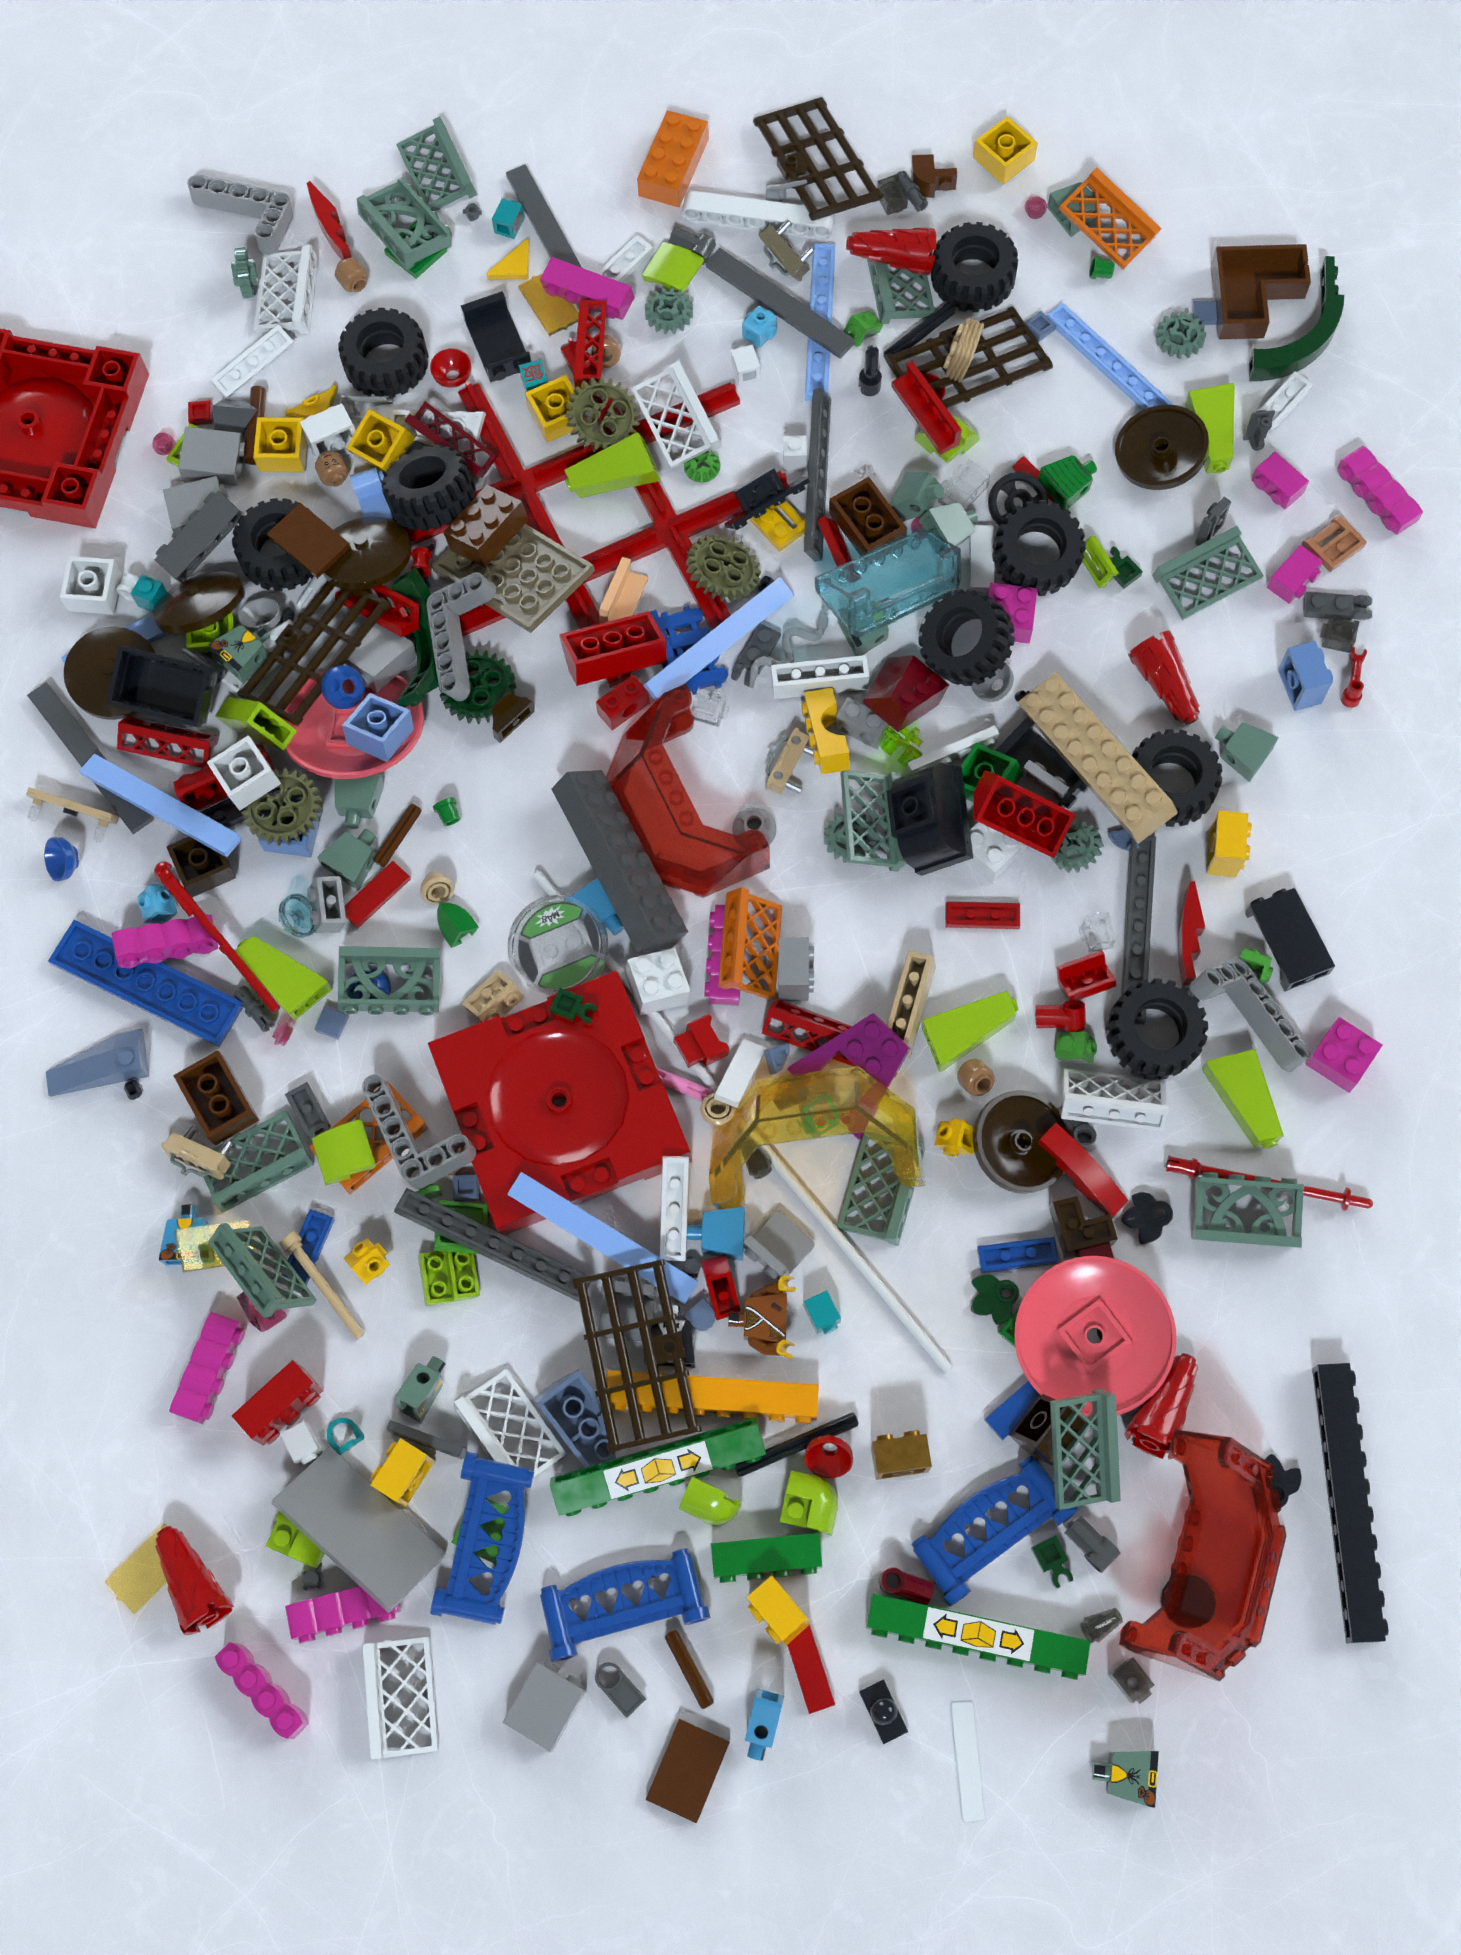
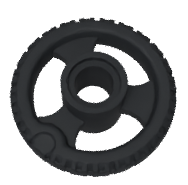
[988,472,1048,526]

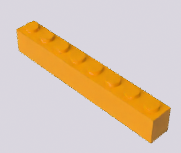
[606,1370,819,1424]

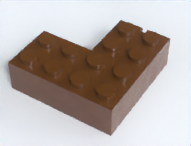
[1211,244,1311,340]

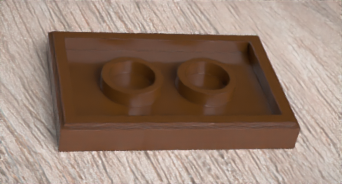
[267,503,351,579]
[646,1719,730,1824]

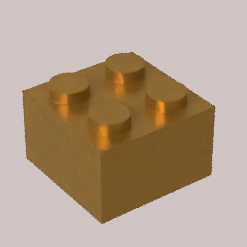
[871,1430,932,1480]

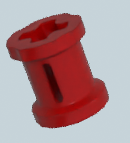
[410,547,433,579]

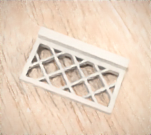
[253,245,319,334]
[631,360,721,469]
[1061,1068,1169,1132]
[454,1369,567,1479]
[362,1636,438,1760]

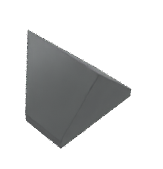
[213,399,258,433]

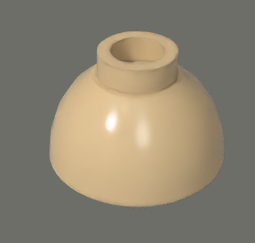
[420,872,454,905]
[700,1093,736,1127]

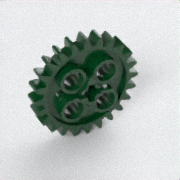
[439,650,517,724]

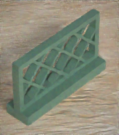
[396,116,477,211]
[867,259,935,324]
[1152,526,1264,620]
[840,771,907,872]
[201,1111,314,1213]
[837,1131,925,1246]
[208,1223,317,1318]
[1050,1389,1121,1510]

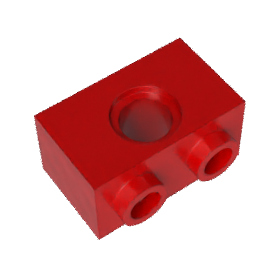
[596,674,650,731]

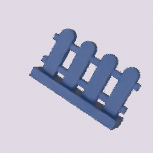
[650,606,728,703]

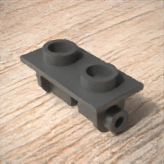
[1243,410,1275,451]

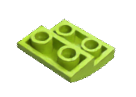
[641,242,704,293]
[312,1119,375,1186]
[418,1251,480,1306]

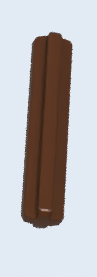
[373,803,421,867]
[665,1630,714,1709]

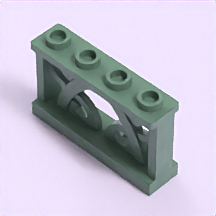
[356,177,452,270]
[338,946,440,1016]
[1192,1172,1304,1248]

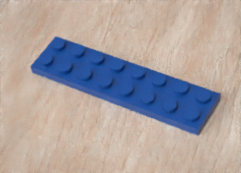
[48,920,243,1047]

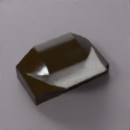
[491,692,534,743]

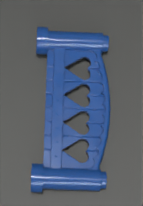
[430,1452,534,1625]
[911,1456,1079,1607]
[540,1548,711,1662]

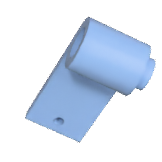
[350,467,393,520]

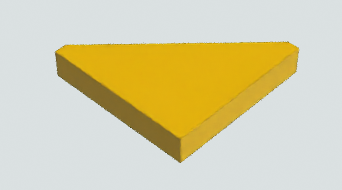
[487,240,529,280]
[285,385,338,420]

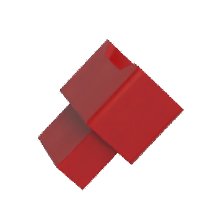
[673,1014,729,1068]

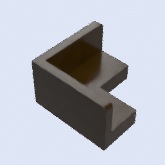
[1049,1196,1118,1258]

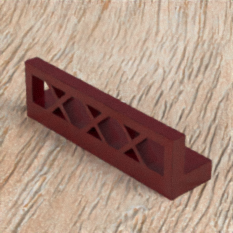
[405,401,498,479]

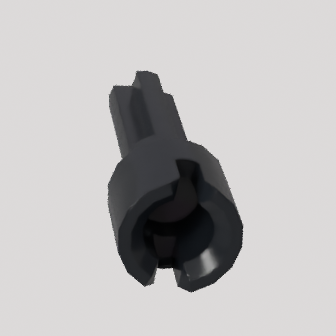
[858,345,882,396]

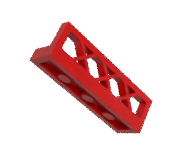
[574,300,607,389]
[891,361,962,455]
[335,585,419,637]
[117,716,218,768]
[761,999,855,1067]

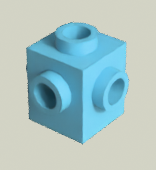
[742,306,777,348]
[137,884,177,924]

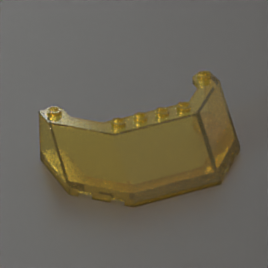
[709,1066,925,1210]

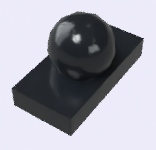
[859,1679,908,1744]

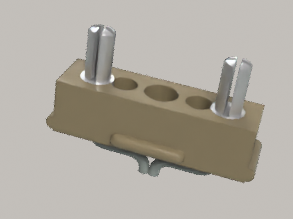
[758,220,815,281]

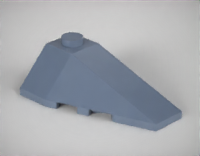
[46,1029,149,1097]
[533,1369,616,1468]

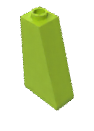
[1185,383,1235,474]
[565,432,661,498]
[215,697,297,751]
[235,935,333,1021]
[921,991,1018,1072]
[1202,1049,1284,1149]

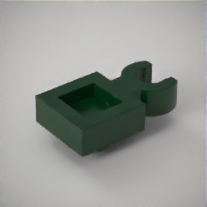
[1109,546,1143,589]
[549,988,598,1025]
[1031,1535,1073,1589]

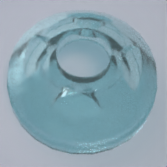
[279,894,315,938]

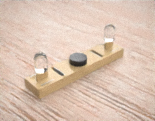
[26,787,119,842]

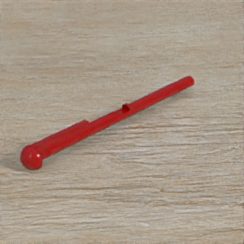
[154,861,280,1013]

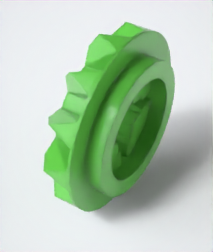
[684,450,720,483]

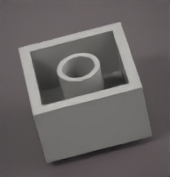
[779,937,814,1001]

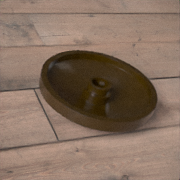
[1115,405,1210,490]
[323,516,412,590]
[152,571,245,634]
[63,627,156,720]
[973,1090,1068,1194]

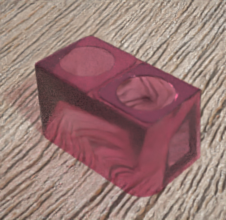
[237,1292,287,1332]

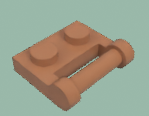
[1302,515,1367,572]

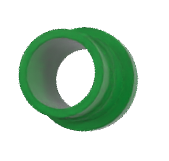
[1089,255,1115,279]
[433,797,461,826]

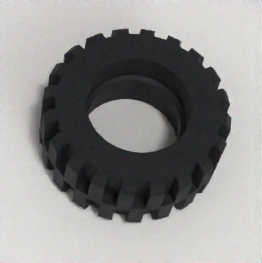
[931,222,1018,313]
[338,308,428,398]
[382,445,476,531]
[232,498,314,591]
[992,500,1086,596]
[918,589,1015,686]
[1132,729,1223,827]
[1106,978,1208,1080]

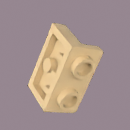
[461,969,524,1022]

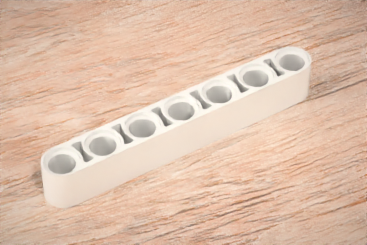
[681,191,835,239]

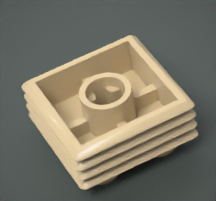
[943,317,984,383]

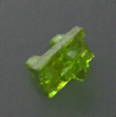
[880,727,923,769]

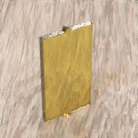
[518,274,579,336]
[174,1220,257,1272]
[105,1523,168,1614]

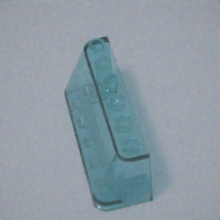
[815,529,961,637]

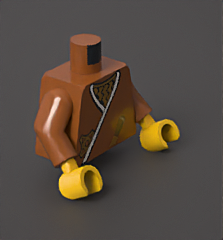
[728,1275,796,1359]

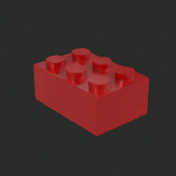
[231,1360,324,1446]

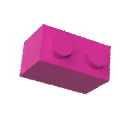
[1251,452,1309,509]
[1267,545,1323,604]

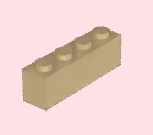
[887,951,936,1058]

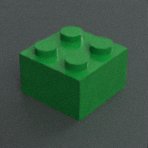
[961,743,1023,802]

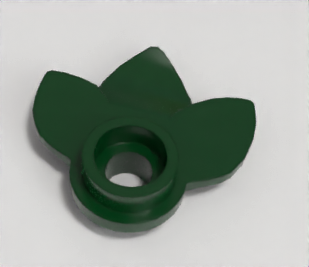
[971,1274,1019,1325]

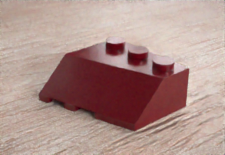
[862,655,949,732]

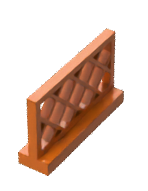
[1058,167,1162,270]
[718,887,782,1000]
[309,1081,429,1195]

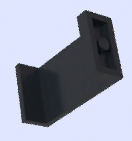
[460,291,531,383]
[995,717,1089,809]
[1245,888,1335,992]

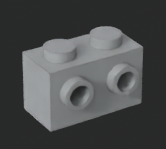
[835,697,889,750]
[307,876,346,933]

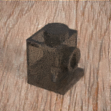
[877,174,908,215]
[1319,618,1359,653]
[1108,1657,1155,1704]

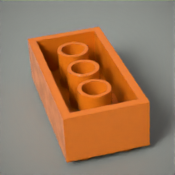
[637,110,709,208]

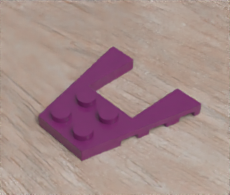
[787,1013,911,1140]

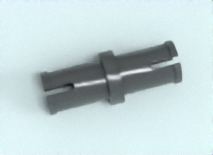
[894,171,928,212]
[234,986,276,1032]

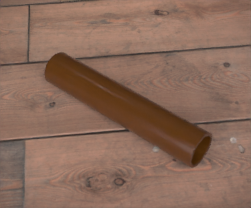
[243,386,266,465]

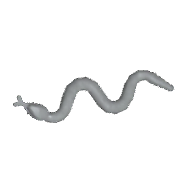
[749,605,829,688]

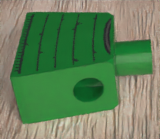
[1038,455,1097,510]

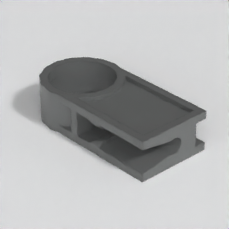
[595,1662,647,1718]

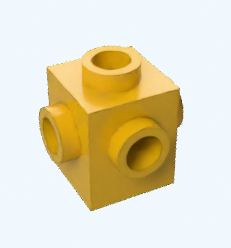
[934,1118,974,1157]
[344,1238,390,1285]

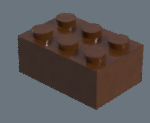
[829,477,907,565]
[443,485,529,568]
[173,1050,260,1146]

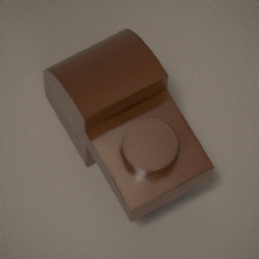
[910,154,957,198]

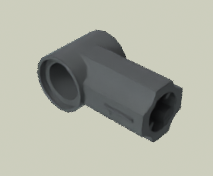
[668,227,716,265]
[1057,1106,1097,1152]
[1064,1516,1121,1573]

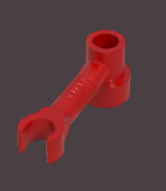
[1341,647,1367,708]

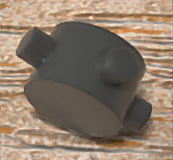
[463,203,482,221]
[681,1256,702,1279]
[301,1569,322,1590]

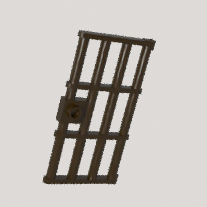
[753,97,883,221]
[885,306,1053,408]
[236,579,392,726]
[572,1259,702,1454]

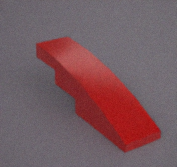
[306,181,352,260]
[1178,881,1205,986]
[1038,1123,1128,1218]

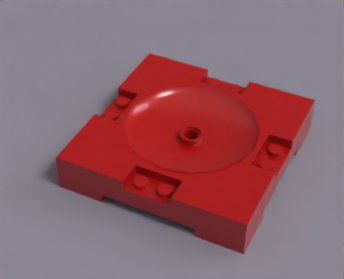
[0,329,149,529]
[428,970,692,1235]

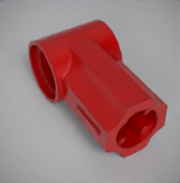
[1036,1000,1086,1032]

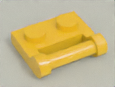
[750,497,805,552]

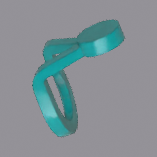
[327,1418,365,1455]

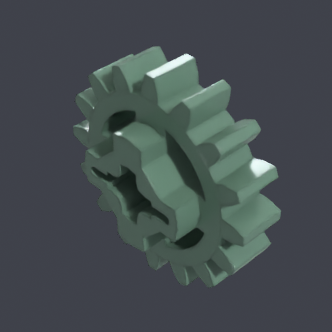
[231,247,258,299]
[645,287,693,335]
[1155,311,1206,359]
[824,811,877,863]
[1051,822,1104,873]

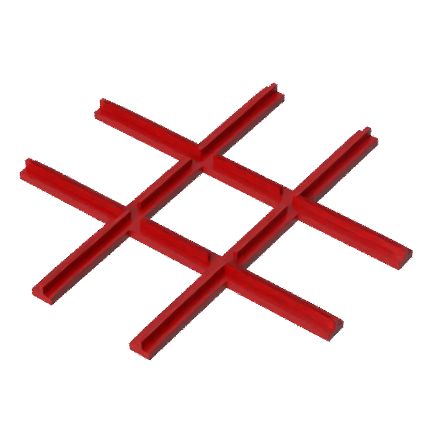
[401,337,788,688]

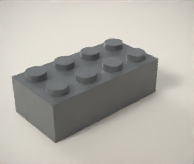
[154,490,245,582]

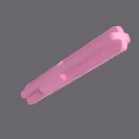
[656,1067,712,1101]

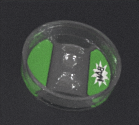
[508,895,608,995]

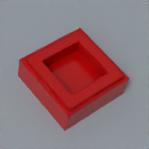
[188,400,213,425]

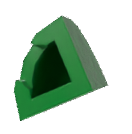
[437,903,479,948]

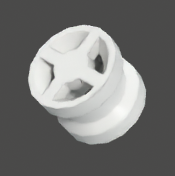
[116,573,139,602]

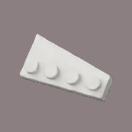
[390,410,486,457]

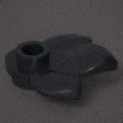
[1121,1192,1173,1244]
[1247,1454,1302,1509]

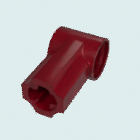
[878,1567,935,1605]

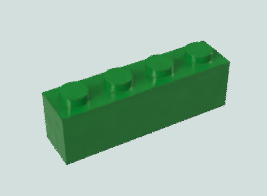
[711,1533,822,1583]

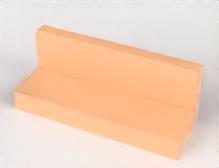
[599,557,648,624]

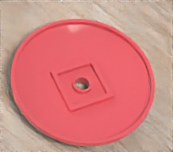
[280,670,424,779]
[1014,1256,1177,1417]

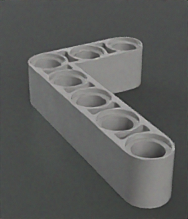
[187,175,293,255]
[426,572,496,701]
[1189,958,1310,1072]
[362,1074,476,1189]

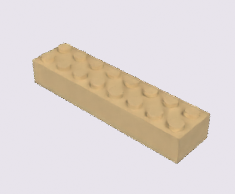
[1018,672,1178,844]

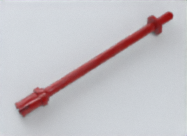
[1165,1155,1373,1211]

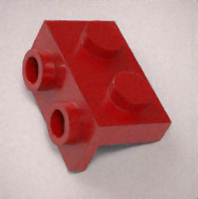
[1057,951,1116,1001]

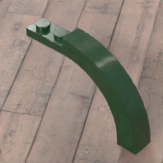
[1249,256,1344,381]
[390,567,439,707]

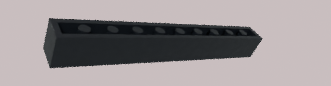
[1312,1363,1389,1644]

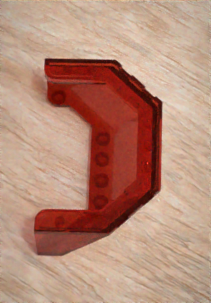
[606,683,770,898]
[1119,1429,1287,1681]

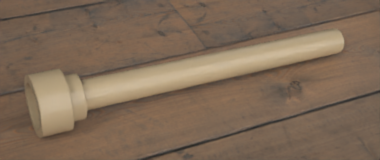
[279,1231,364,1339]

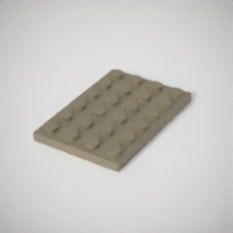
[431,524,595,633]

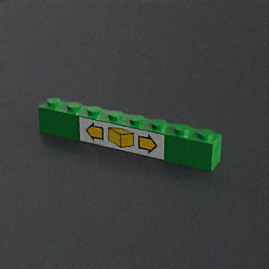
[550,1417,766,1516]
[866,1594,1091,1680]

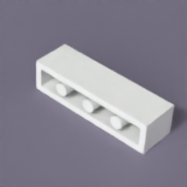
[771,655,869,699]

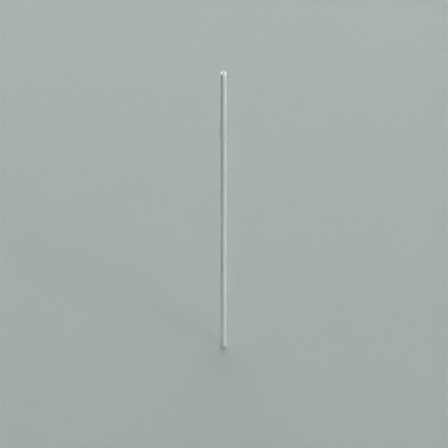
[533,871,953,1373]

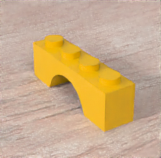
[801,688,850,775]

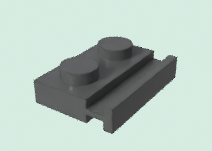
[1195,496,1231,546]

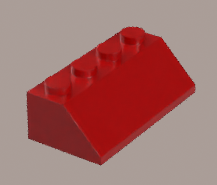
[559,611,667,686]
[173,743,275,811]
[973,770,1076,858]

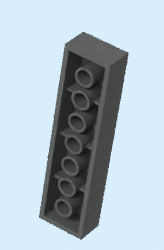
[551,770,689,953]

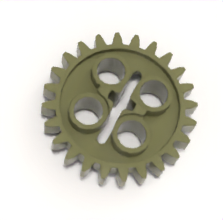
[565,377,640,452]
[686,533,761,602]
[242,768,323,846]

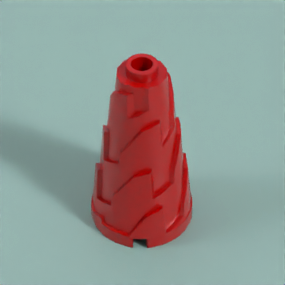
[846,228,936,275]
[1128,630,1200,726]
[1124,1353,1198,1460]
[155,1526,234,1635]

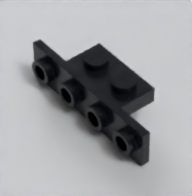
[724,468,810,530]

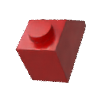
[700,1255,741,1320]

